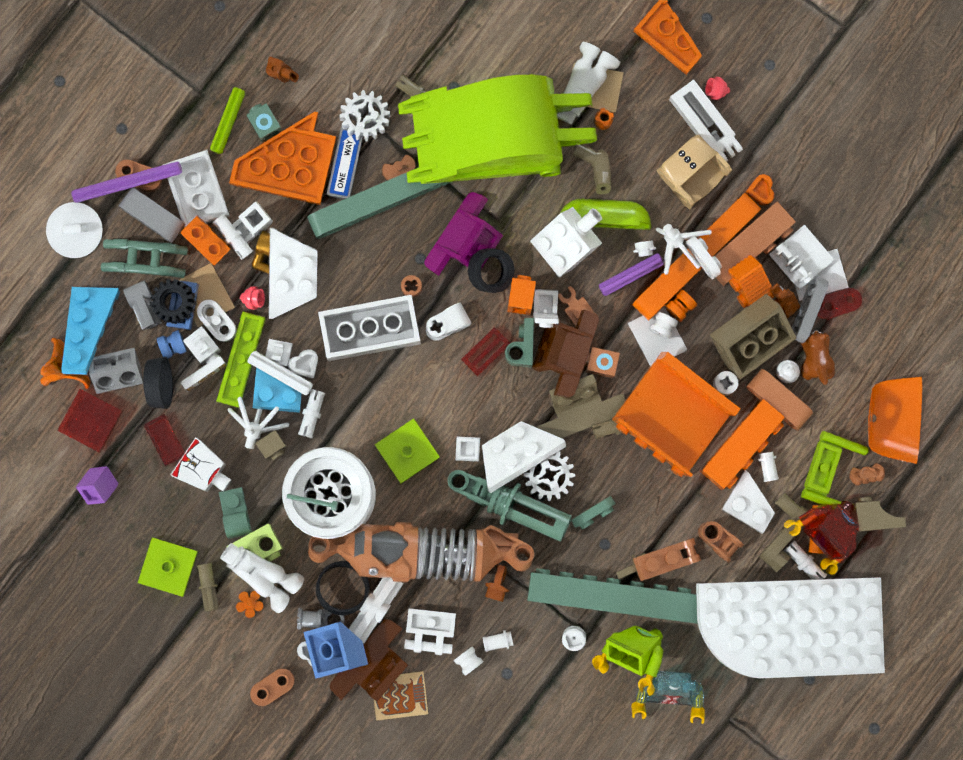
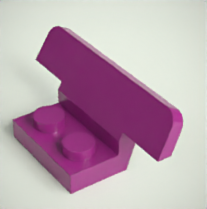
[424,192,503,276]

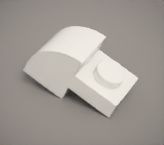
[232,202,273,244]

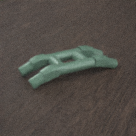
[101,239,188,278]

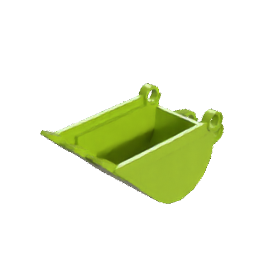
[398,74,597,184]

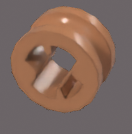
[401,275,422,298]

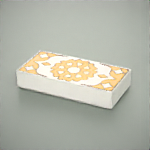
[181,356,227,392]

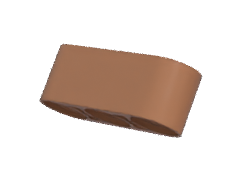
[746,369,813,431]

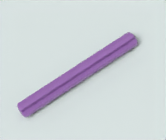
[71,161,182,203]

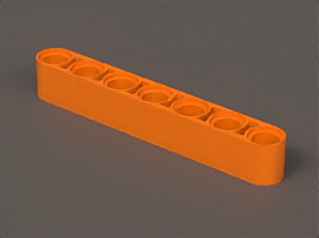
[632,193,761,321]

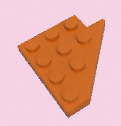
[229,112,337,205]

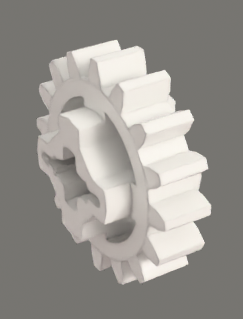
[340,90,390,141]
[524,451,575,501]

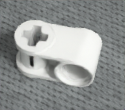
[426,302,472,341]

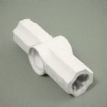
[349,578,403,643]

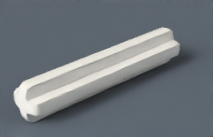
[248,351,313,395]

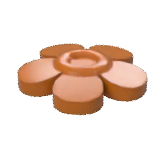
[236,591,263,618]

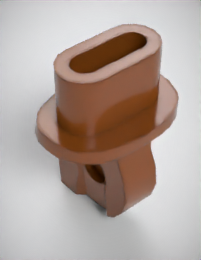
[266,57,299,83]
[485,565,510,602]

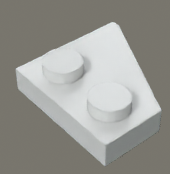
[721,470,775,534]

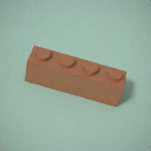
[715,202,796,287]

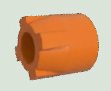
[594,108,614,130]

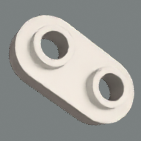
[686,236,722,279]
[197,300,237,342]

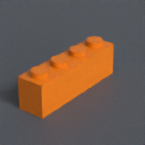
[700,399,785,490]

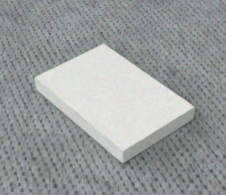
[163,150,230,228]

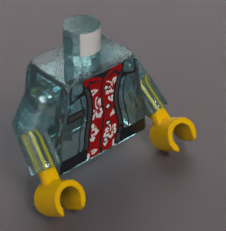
[631,671,705,724]

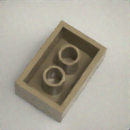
[710,294,797,379]

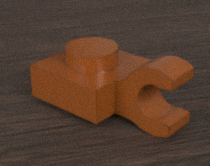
[770,283,801,318]

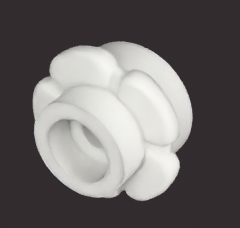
[633,241,656,257]

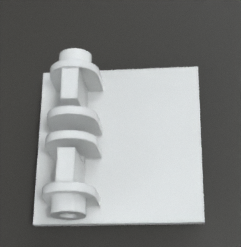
[769,225,835,290]

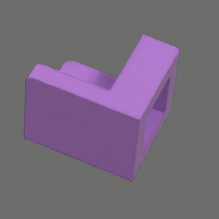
[76,466,118,505]

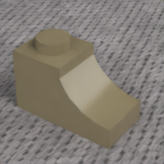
[852,497,906,532]

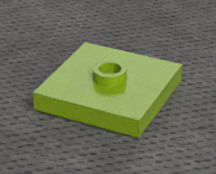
[375,418,440,484]
[138,537,198,597]

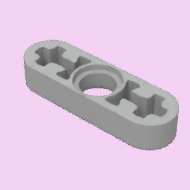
[792,276,828,343]

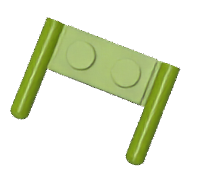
[801,431,869,513]

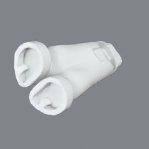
[557,42,620,125]
[220,543,304,613]

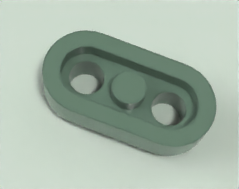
[571,496,616,530]

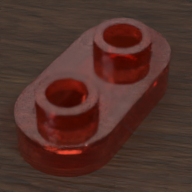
[818,288,862,320]

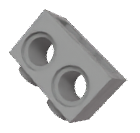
[89,348,143,394]

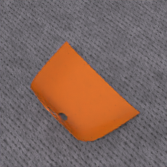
[868,377,922,464]

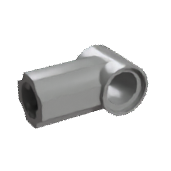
[123,280,162,331]

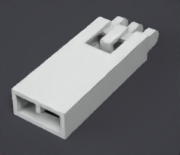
[669,80,743,162]

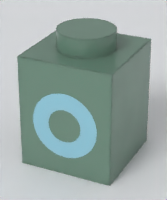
[247,103,282,143]

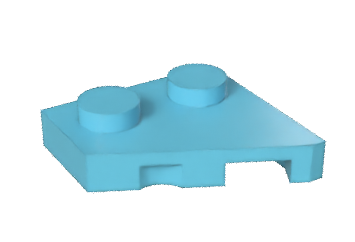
[253,367,301,413]

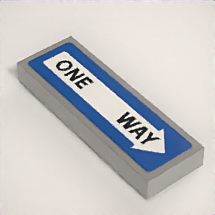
[326,127,363,199]

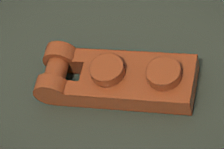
[633,538,701,581]

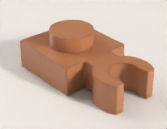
[558,286,596,327]

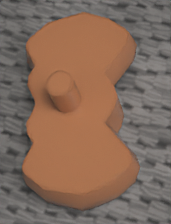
[382,155,416,181]
[849,463,885,486]

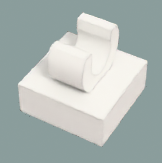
[266,339,293,367]

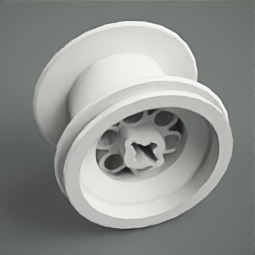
[282,447,376,539]

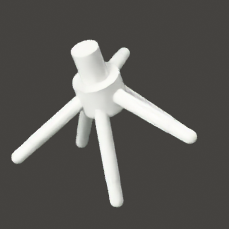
[656,224,712,275]
[228,397,289,449]

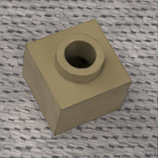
[256,430,287,461]

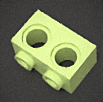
[226,524,283,561]

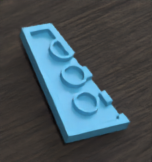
[61,287,120,375]

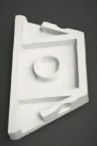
[269,228,317,319]
[482,421,566,493]

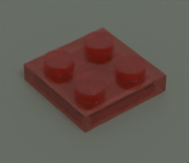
[57,389,123,453]

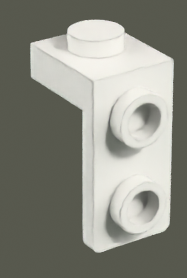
[533,289,559,328]

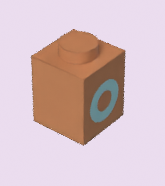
[584,347,620,378]

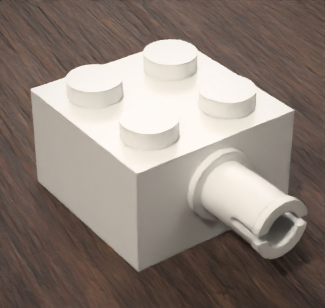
[530,207,602,277]

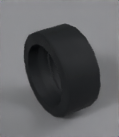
[468,248,515,293]

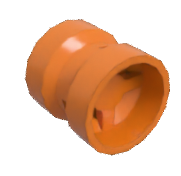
[665,289,698,322]

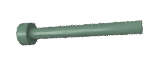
[287,494,338,511]

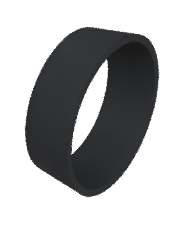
[143,357,173,409]

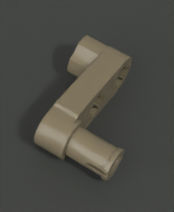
[759,492,810,572]

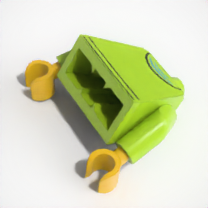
[592,626,664,696]

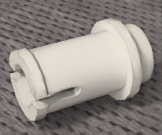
[758,452,779,482]
[483,630,513,652]

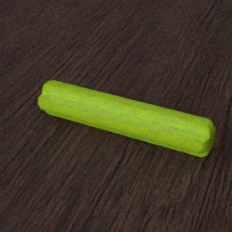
[210,87,245,154]

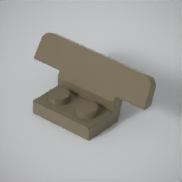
[537,374,625,438]

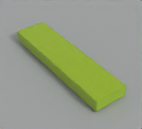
[216,312,266,408]

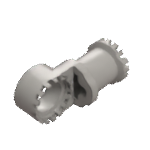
[297,608,345,630]

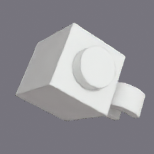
[183,326,221,365]

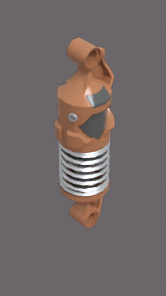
[308,522,534,583]

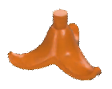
[40,338,90,389]

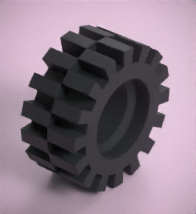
[150,279,197,324]

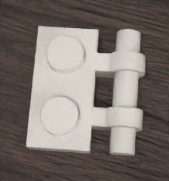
[404,609,456,655]

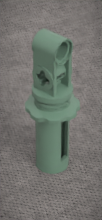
[448,470,572,542]

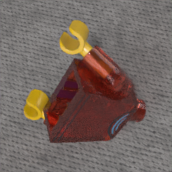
[784,501,859,575]

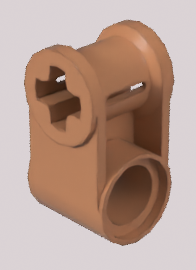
[698,521,744,563]

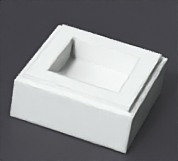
[456,437,480,462]

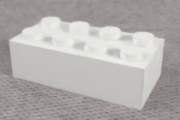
[318,295,421,361]

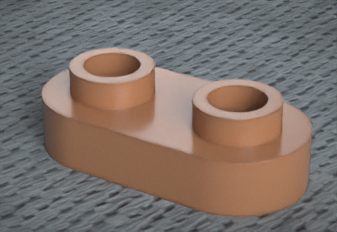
[115,160,162,192]
[250,668,295,706]

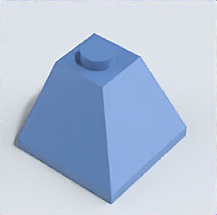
[303,622,368,679]

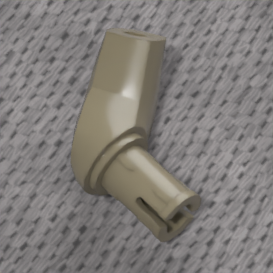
[573,144,611,194]

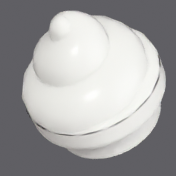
[776,360,800,384]

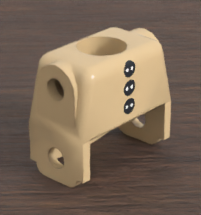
[657,135,732,209]

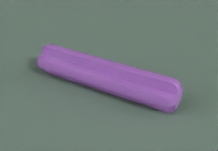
[599,253,664,296]

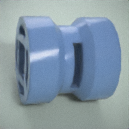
[157,330,187,359]

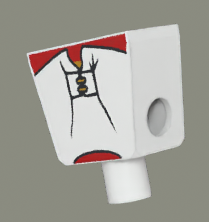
[170,437,231,492]

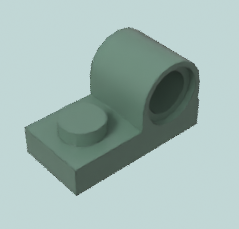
[505,318,534,367]
[219,487,252,539]

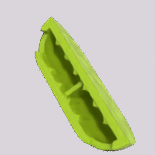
[560,199,651,230]

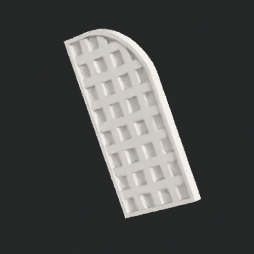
[696,577,885,678]

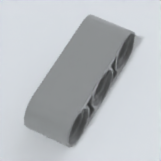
[118,187,186,243]

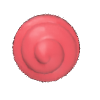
[705,77,730,100]
[240,286,265,310]

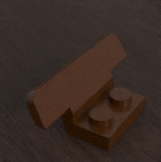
[532,309,599,398]
[330,619,408,702]

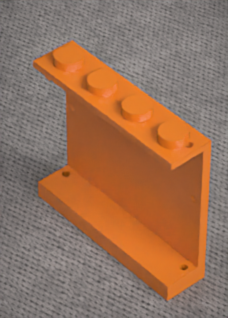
[612,352,740,477]

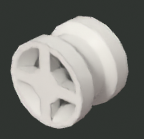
[649,312,678,339]
[713,371,738,396]
[454,647,484,676]

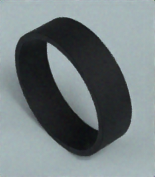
[316,561,369,615]

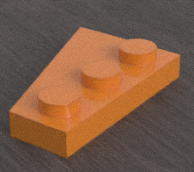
[633,0,702,75]

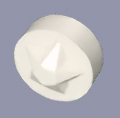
[562,626,586,651]

